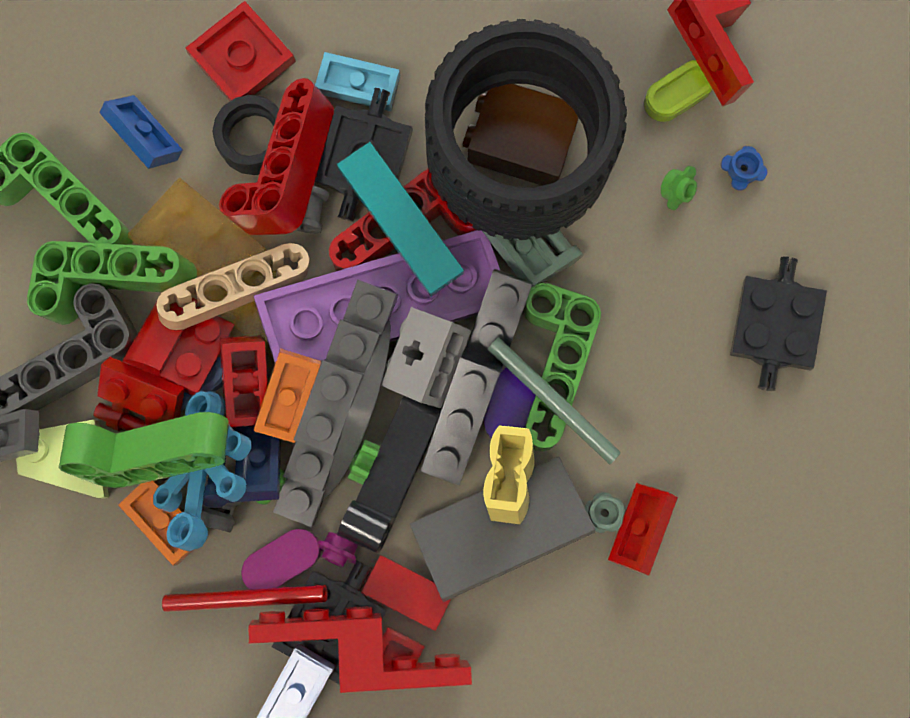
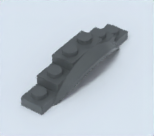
[273,280,399,527]

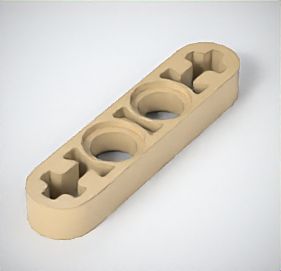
[156,243,309,330]

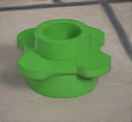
[661,166,697,210]

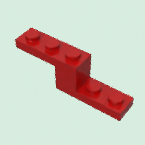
[667,0,754,107]
[248,606,472,693]

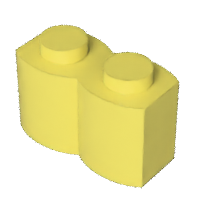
[483,425,535,524]

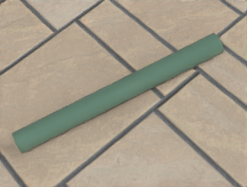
[487,337,621,465]

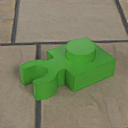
[347,439,380,485]

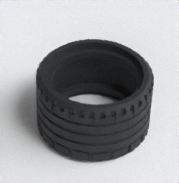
[425,19,627,240]

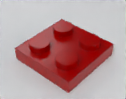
[185,1,296,101]

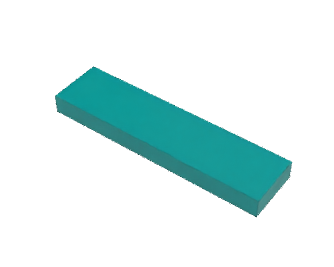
[337,142,464,297]

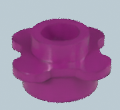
[317,532,358,567]

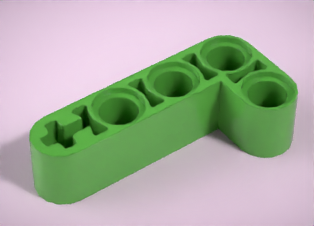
[0,132,133,245]
[27,241,197,325]
[523,283,601,452]
[59,412,229,488]

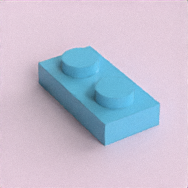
[315,52,400,111]

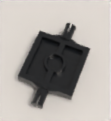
[315,88,413,222]
[730,256,827,391]
[272,560,387,685]

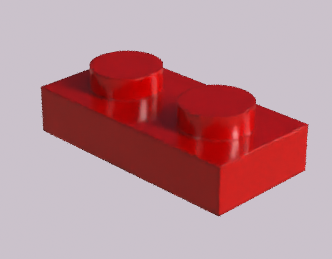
[608,483,678,576]

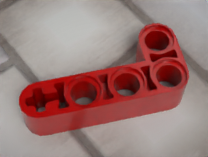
[219,78,334,235]
[329,168,476,271]

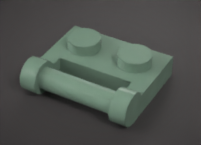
[482,230,584,288]

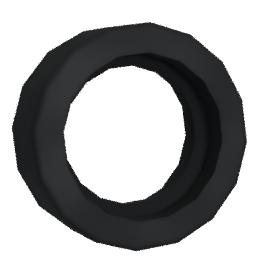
[212,95,279,175]

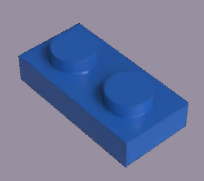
[100,95,183,169]

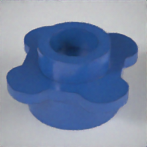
[721,146,767,191]

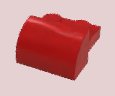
[122,294,235,396]

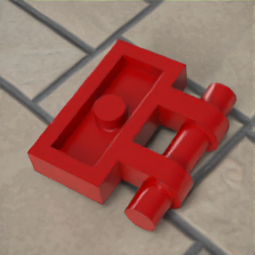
[93,357,185,431]

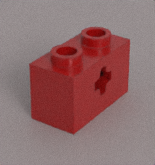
[220,335,267,427]

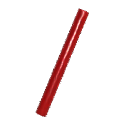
[162,585,328,612]

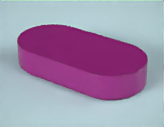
[241,529,321,590]

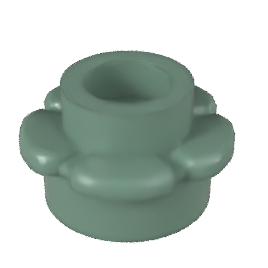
[585,492,625,533]

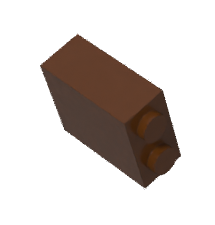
[463,84,579,186]

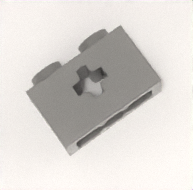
[381,307,471,408]

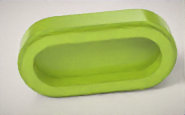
[644,60,712,122]

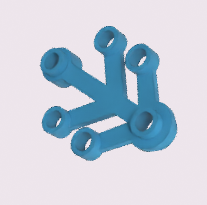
[153,391,251,551]

